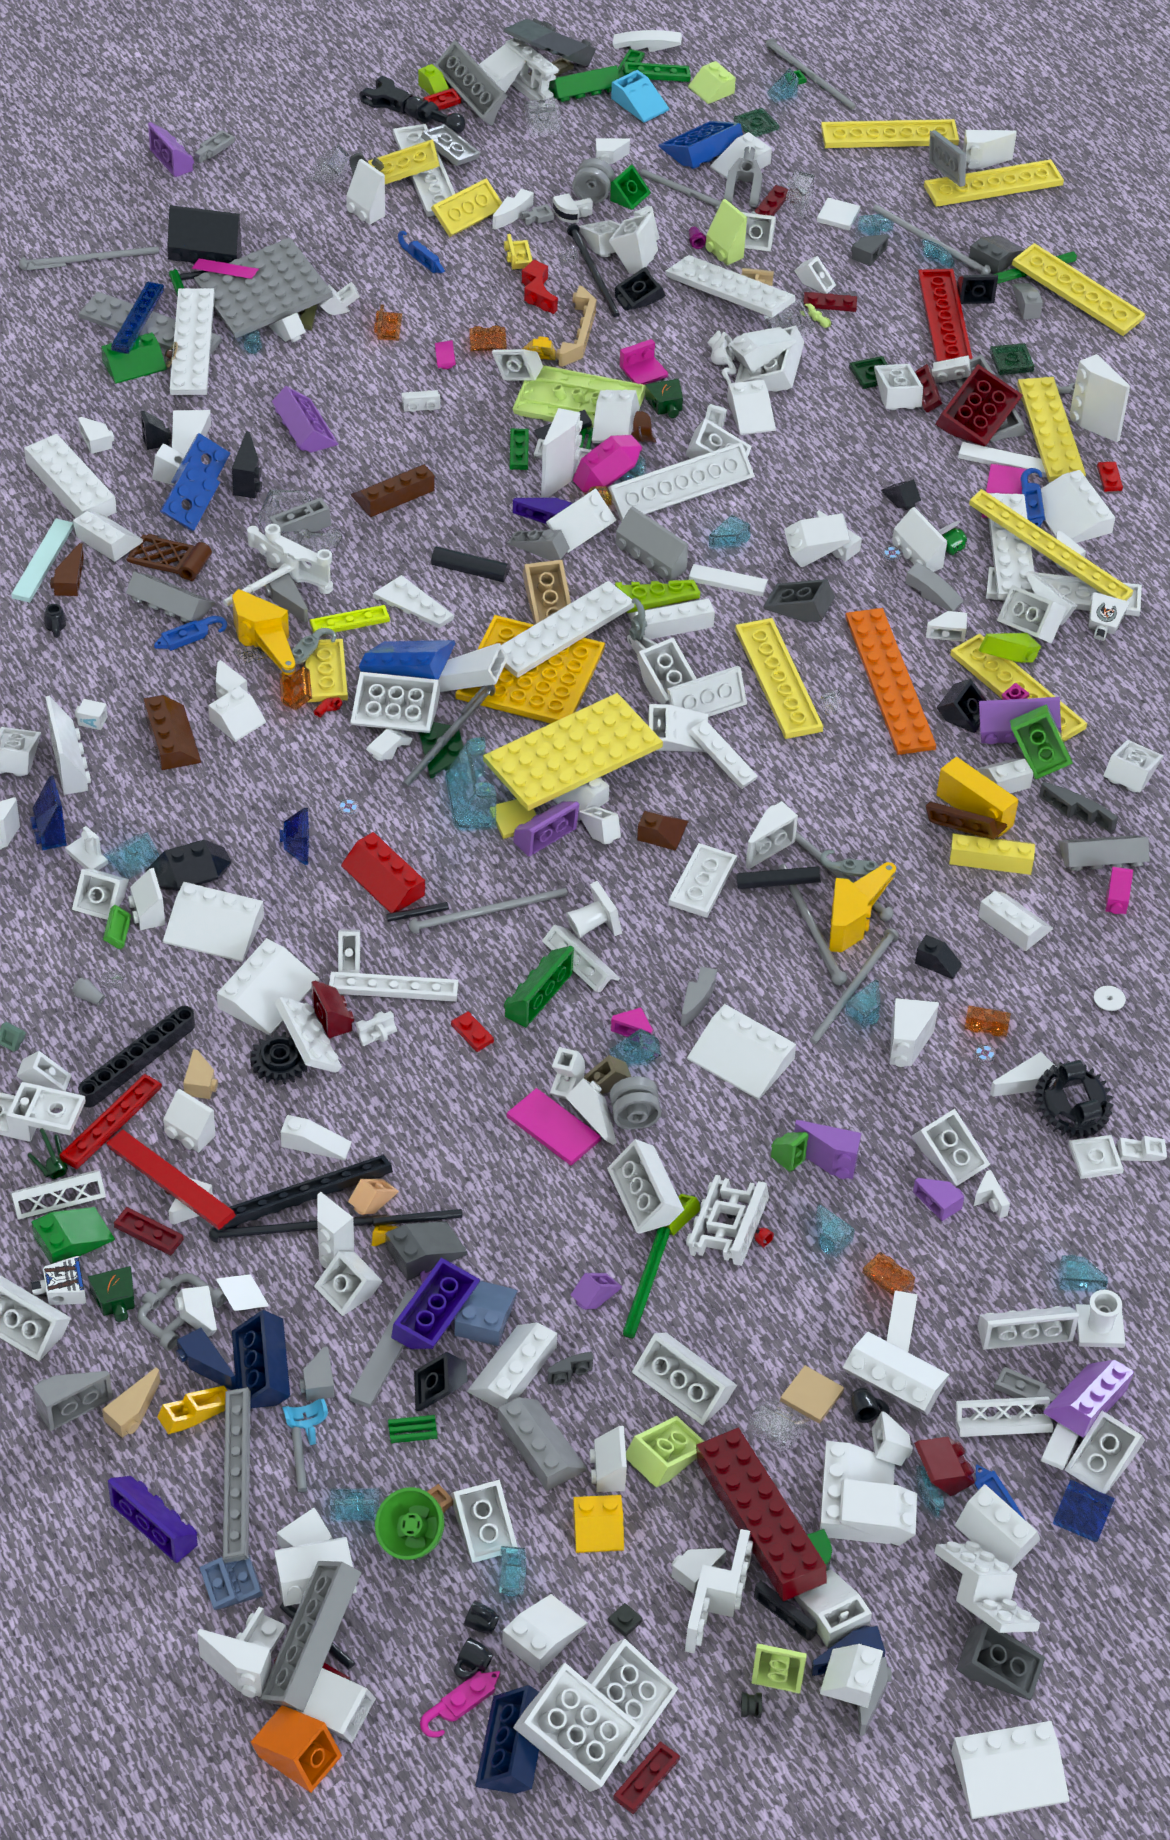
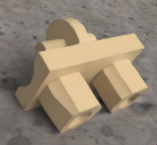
[742,268,774,286]

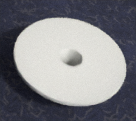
[1094,986,1126,1011]

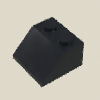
[937,679,987,733]

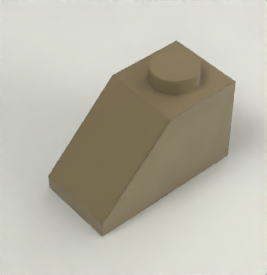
[584,1055,632,1094]

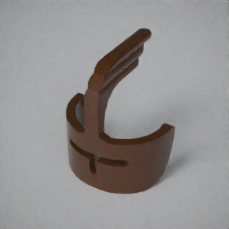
[631,411,657,443]

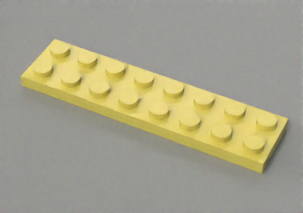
[821,119,959,148]
[924,159,1064,207]
[1012,243,1145,336]
[1017,377,1086,482]
[735,618,823,739]
[950,634,1087,742]

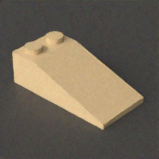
[523,560,571,624]

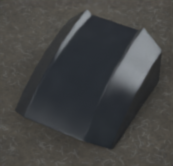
[615,267,666,311]

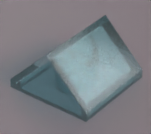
[103,832,160,879]
[330,1488,379,1522]

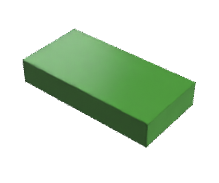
[103,905,131,949]

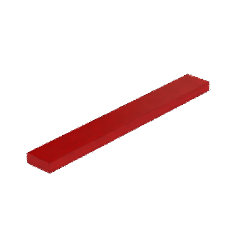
[106,1130,236,1230]

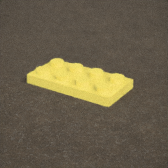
[368,139,440,185]
[431,178,502,237]
[305,639,348,702]

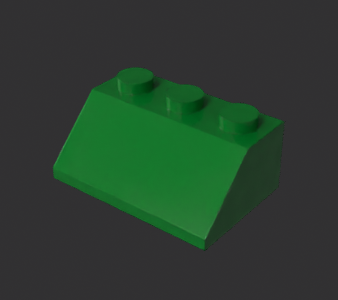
[101,332,167,384]

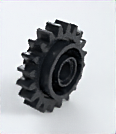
[250,1032,308,1085]

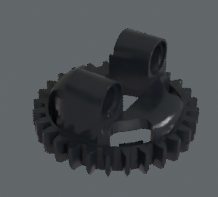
[1034,1060,1114,1139]

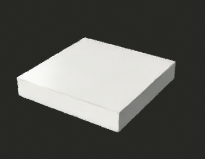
[817,198,861,230]
[1068,1135,1124,1179]

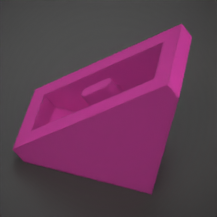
[611,1008,653,1045]

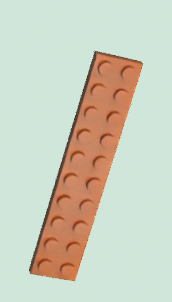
[845,608,936,755]

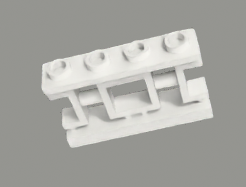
[505,38,559,109]
[686,1175,769,1266]

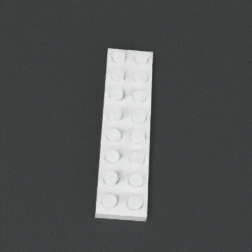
[393,124,455,217]
[665,255,795,318]
[170,288,215,395]
[608,442,755,522]
[988,493,1035,600]
[986,567,1142,617]
[501,581,634,678]

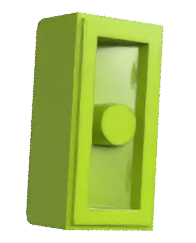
[664,1194,701,1236]

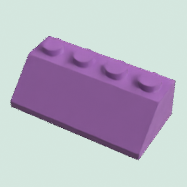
[272,386,338,453]
[979,697,1061,744]
[1043,1359,1134,1438]

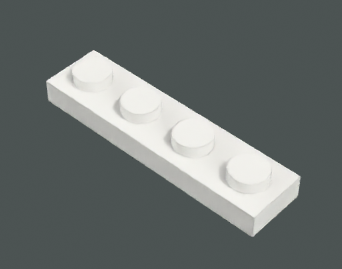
[689,720,758,789]

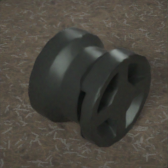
[741,1692,762,1718]

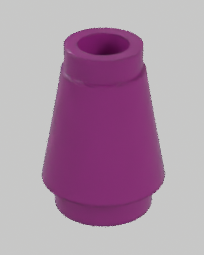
[689,226,706,249]

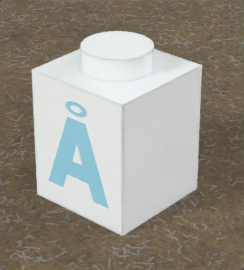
[75,699,108,730]

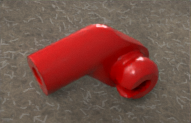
[313,697,342,718]

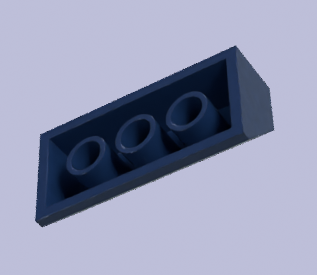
[232,1310,291,1408]
[475,1685,539,1794]

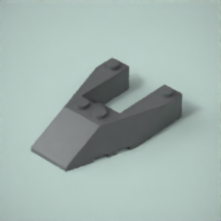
[503,18,596,67]

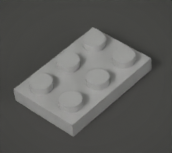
[421,124,480,166]

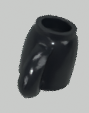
[44,604,66,638]
[851,1388,890,1423]
[464,1601,500,1634]
[454,1637,494,1679]

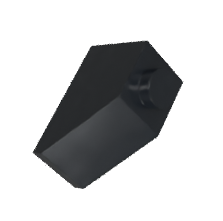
[140,411,171,450]
[881,479,921,510]
[915,935,962,979]

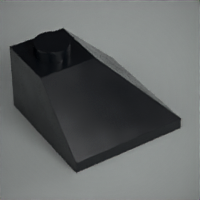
[957,274,998,304]
[414,1352,468,1411]

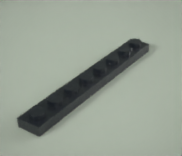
[223,1154,393,1229]

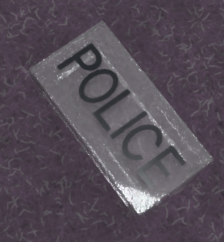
[235,645,269,667]

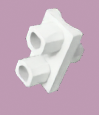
[355,1011,397,1046]

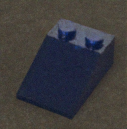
[30,776,67,851]

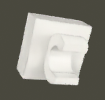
[705,404,727,428]

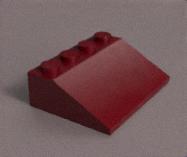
[935,364,1023,447]

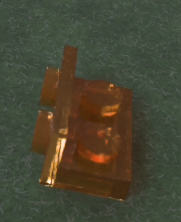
[374,304,402,341]
[469,326,507,351]
[279,666,312,710]
[964,1005,1011,1037]
[862,1252,915,1296]

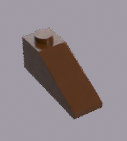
[50,543,84,596]

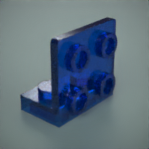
[1053,1479,1117,1542]

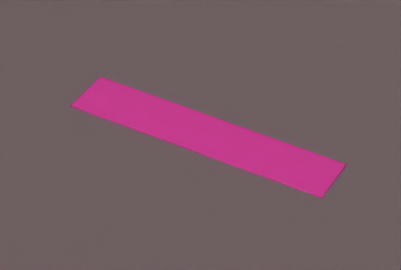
[192,259,259,279]

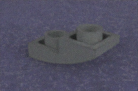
[547,1351,593,1385]

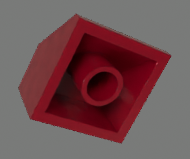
[311,980,355,1038]
[914,1436,975,1496]

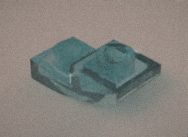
[922,239,955,268]
[916,1466,944,1518]

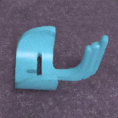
[282,1398,328,1445]

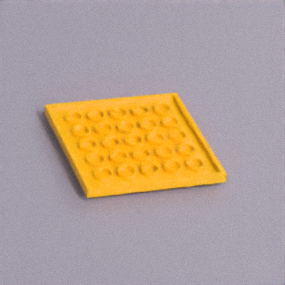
[455,615,605,724]

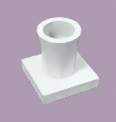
[566,881,622,939]
[1075,1290,1126,1348]

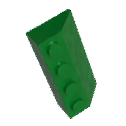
[548,65,620,103]
[504,946,574,1028]

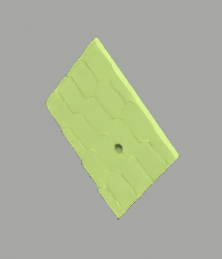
[512,365,645,429]

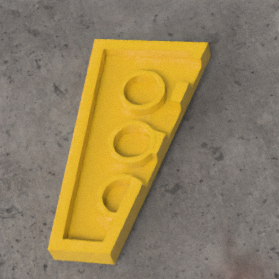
[522,336,556,360]

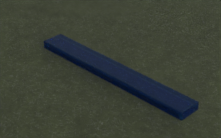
[111,281,164,354]

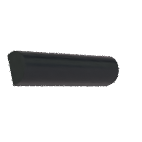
[431,546,510,582]
[736,866,821,890]

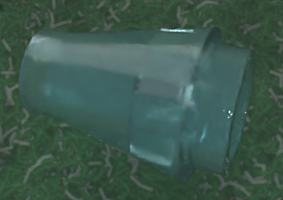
[244,330,262,354]

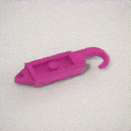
[420,1671,500,1738]

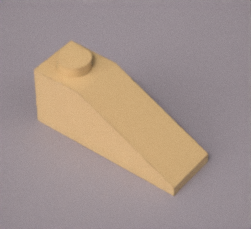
[102,1368,160,1438]

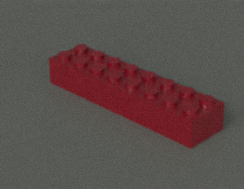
[696,1427,827,1601]

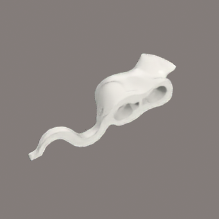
[707,331,736,384]

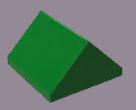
[610,164,651,210]

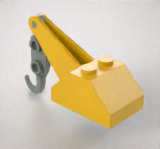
[232,589,337,675]
[820,850,896,952]

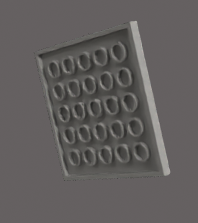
[194,237,333,338]

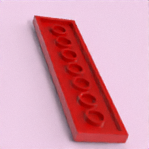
[918,269,973,362]

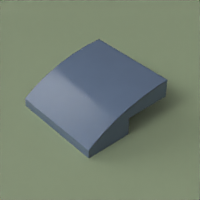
[199,1554,264,1610]

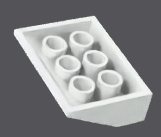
[735,326,804,392]
[1069,354,1130,442]
[541,408,583,498]
[1041,470,1115,543]
[350,672,440,733]
[45,696,91,795]
[163,882,264,962]
[217,938,320,1036]
[687,1004,796,1100]
[819,1441,895,1544]
[586,1639,679,1765]
[513,1663,641,1792]
[952,1721,1069,1819]

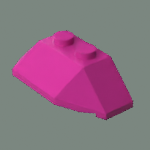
[573,435,642,493]

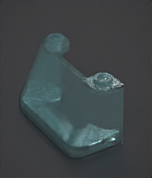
[445,737,496,831]

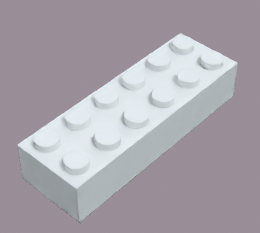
[24,434,117,518]

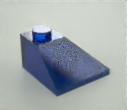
[280,808,309,865]

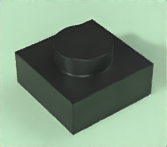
[608,1603,643,1637]

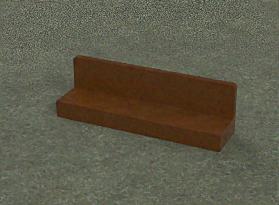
[925,801,1007,840]

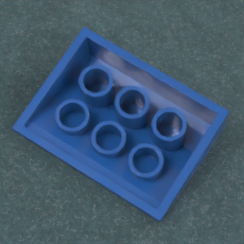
[658,121,743,169]
[359,640,455,680]

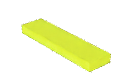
[310,605,390,633]

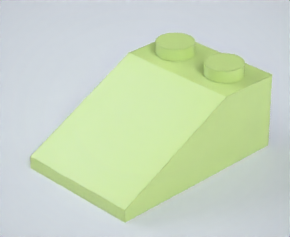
[706,199,747,265]
[626,1416,704,1488]
[751,1643,807,1693]

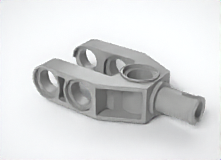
[724,146,763,208]

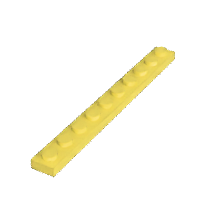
[969,489,1134,601]

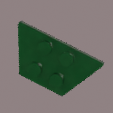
[418,722,466,779]

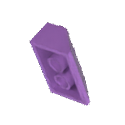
[148,122,194,177]
[513,801,580,857]

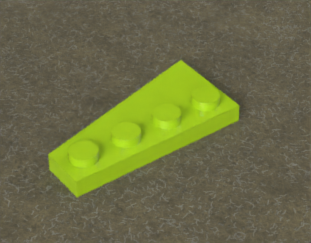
[615,580,700,614]

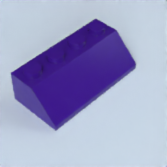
[391,1257,481,1349]
[108,1476,198,1564]

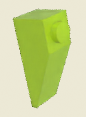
[979,633,1041,663]

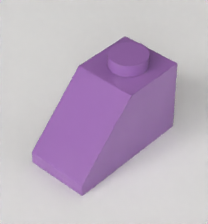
[913,1178,964,1221]
[571,1273,622,1310]

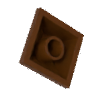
[637,810,688,851]

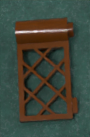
[126,534,212,581]

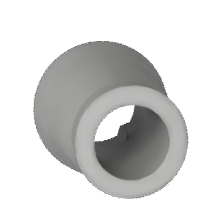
[72,978,105,1006]

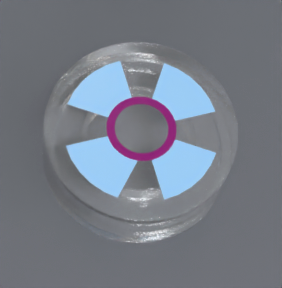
[882,546,902,563]
[338,799,359,818]
[974,1044,996,1065]

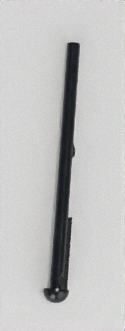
[567,224,620,317]
[209,1214,387,1243]

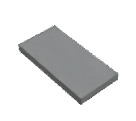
[929,130,966,187]

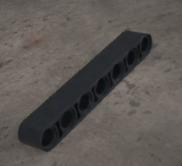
[78,1006,195,1107]

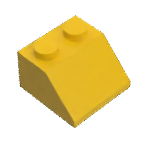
[573,1495,624,1553]

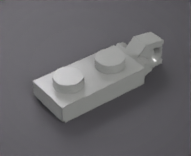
[195,130,235,164]
[994,1367,1057,1408]

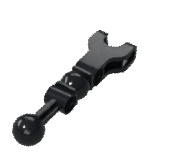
[359,76,466,134]

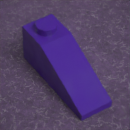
[512,498,572,524]

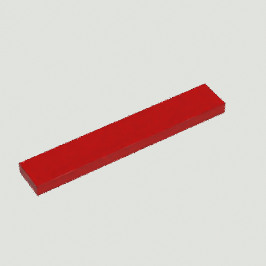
[59,1074,162,1169]

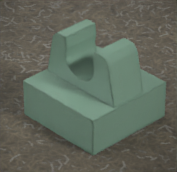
[0,1022,26,1052]

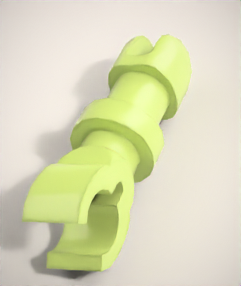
[801,304,831,328]

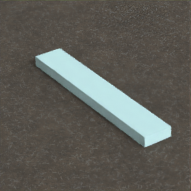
[11,518,74,603]

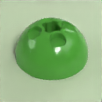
[375,1487,445,1560]

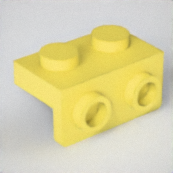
[504,234,532,269]

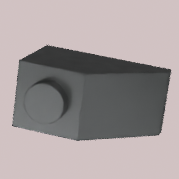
[851,234,889,266]

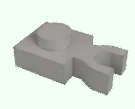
[521,204,554,225]

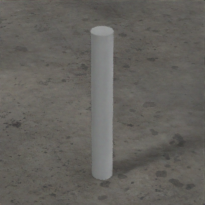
[291,1427,307,1492]

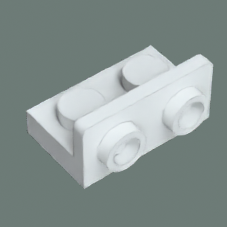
[932,356,971,383]
[401,390,440,412]
[236,1607,286,1653]

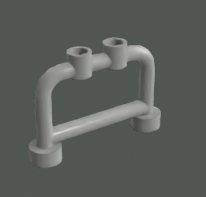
[137,1273,227,1351]

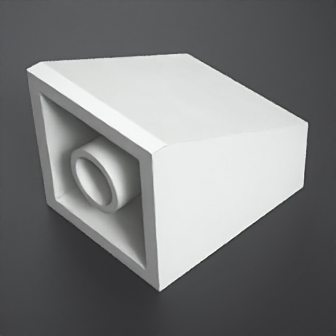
[609,213,658,274]
[890,998,939,1067]
[296,1668,376,1743]

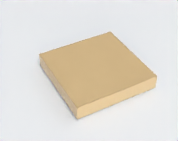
[780,1365,844,1424]

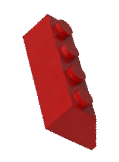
[341,832,425,913]

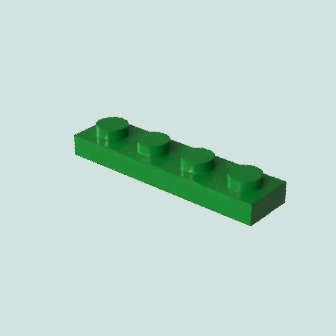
[623,62,691,82]

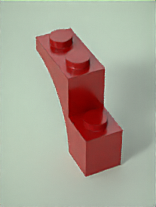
[521,259,558,314]

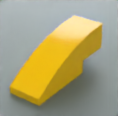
[157,1386,228,1434]

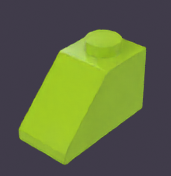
[418,64,449,95]

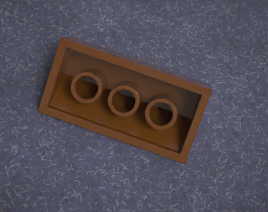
[351,464,435,517]
[143,695,201,770]

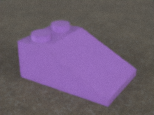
[794,1120,861,1179]

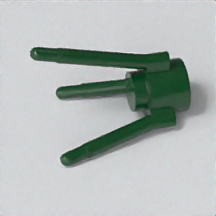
[27,1128,68,1179]

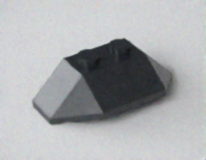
[146,839,231,891]

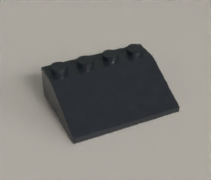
[167,205,242,263]

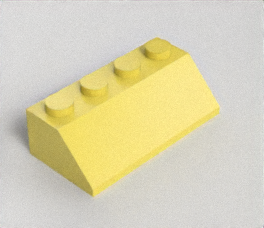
[949,833,1035,875]

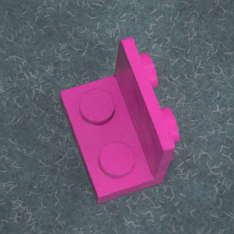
[619,339,668,385]

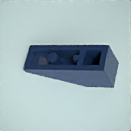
[176,1328,237,1390]
[811,1626,886,1676]

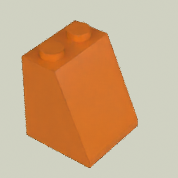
[251,1705,342,1793]

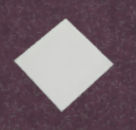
[216,1274,269,1311]

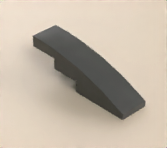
[1039,782,1118,833]

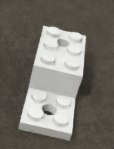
[0,1082,86,1142]
[685,1529,753,1653]
[934,1541,1040,1633]

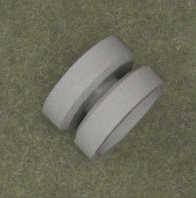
[572,158,615,203]
[610,1076,661,1130]

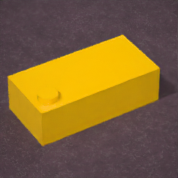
[936,756,1019,838]

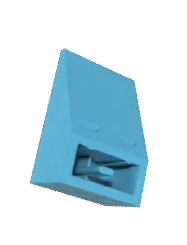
[611,70,669,123]

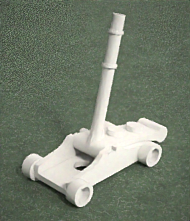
[223,524,333,607]

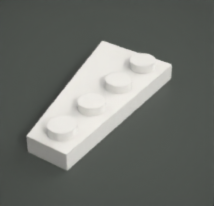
[373,575,454,629]

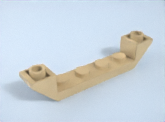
[556,286,597,367]

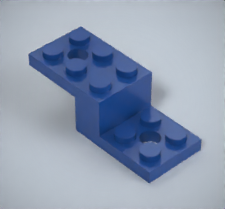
[160,433,231,531]

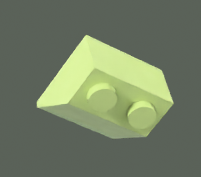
[688,61,736,104]

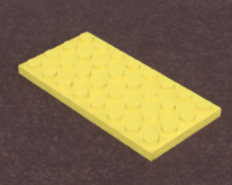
[483,693,663,811]

